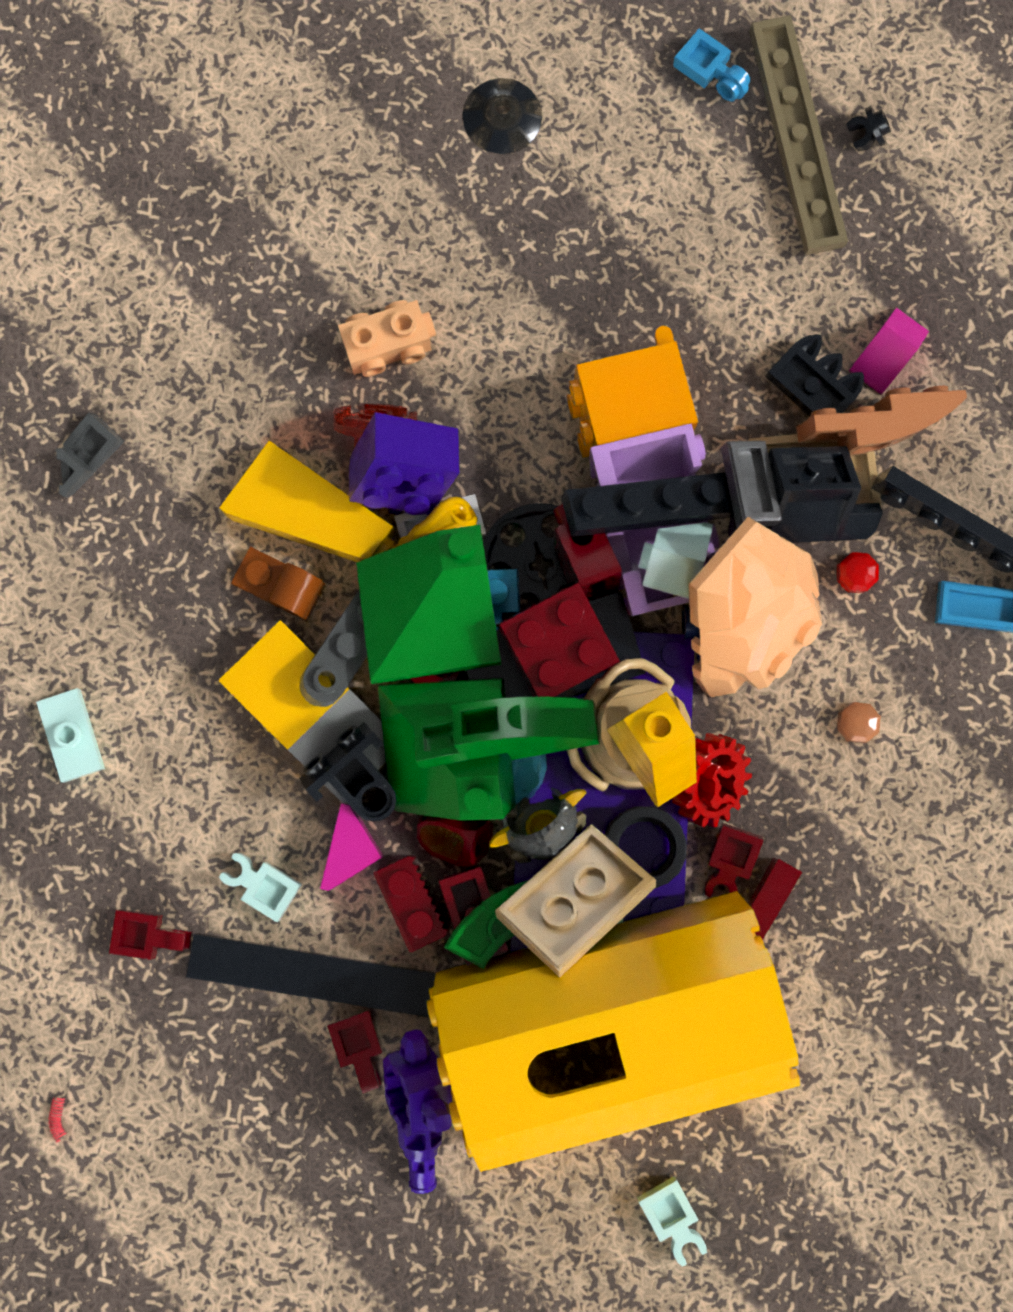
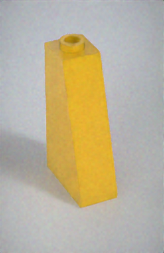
[219,441,396,562]
[607,691,697,807]

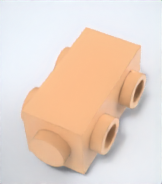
[338,300,436,377]

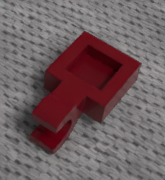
[109,909,192,960]
[327,1010,384,1094]

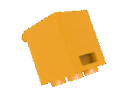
[567,326,698,458]

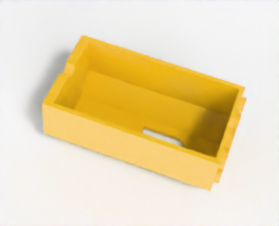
[427,891,800,1172]

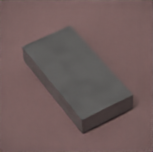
[721,441,782,527]

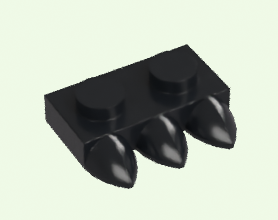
[765,334,864,417]

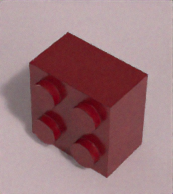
[496,582,620,697]

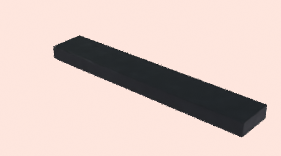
[186,933,436,1017]

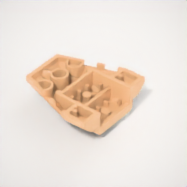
[689,517,822,697]

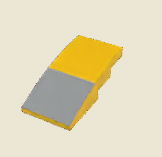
[218,620,386,804]

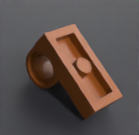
[231,546,326,622]

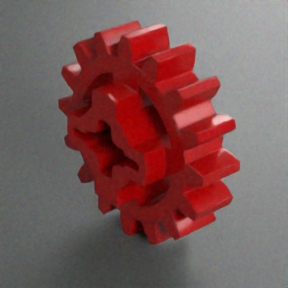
[672,733,752,828]

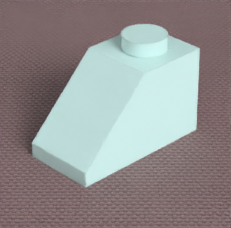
[638,522,713,599]

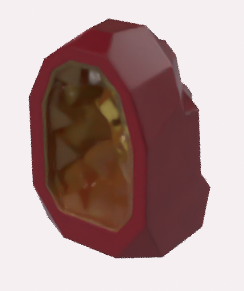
[416,815,494,868]

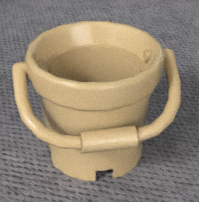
[567,658,691,792]

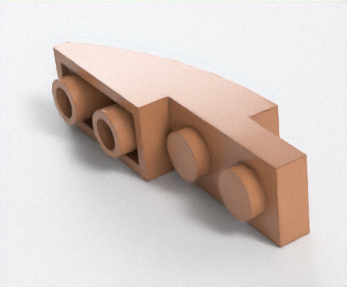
[796,385,967,456]

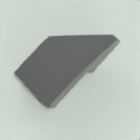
[56,412,125,498]

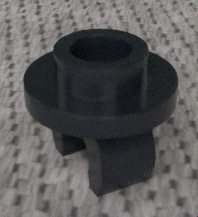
[846,105,891,151]

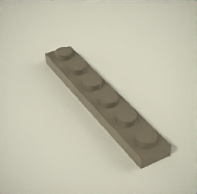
[749,15,848,255]

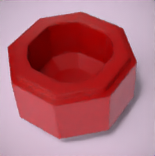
[837,552,879,593]

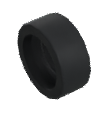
[604,806,687,889]

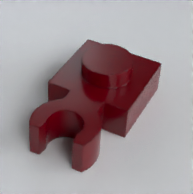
[704,822,764,897]

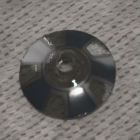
[462,78,542,154]

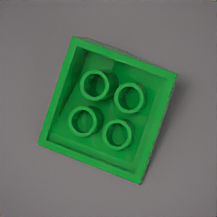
[356,525,501,684]
[378,678,516,820]

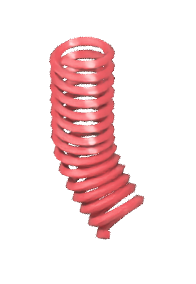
[48,1098,66,1142]

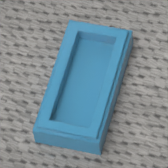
[935,581,1013,633]

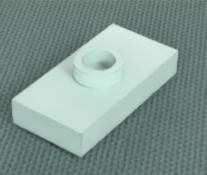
[36,688,105,783]

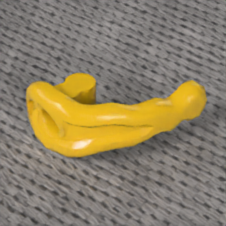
[390,497,478,549]

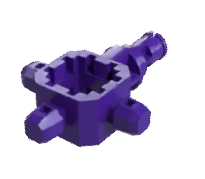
[383,1029,452,1194]

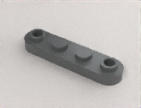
[299,590,367,707]

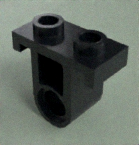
[299,722,396,822]

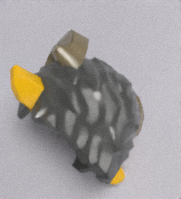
[489,787,586,863]

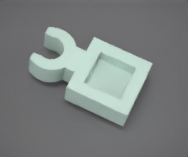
[219,853,302,922]
[637,1176,707,1267]

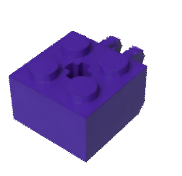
[349,412,460,515]

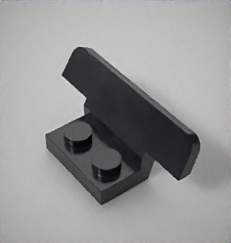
[728,446,883,543]

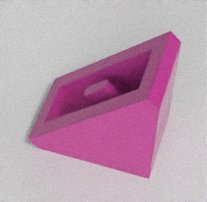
[849,307,929,395]
[320,803,384,891]

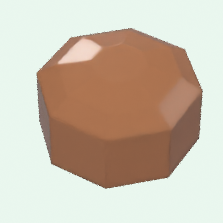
[837,702,881,743]

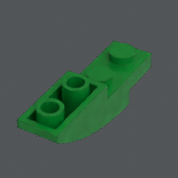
[414,697,600,769]

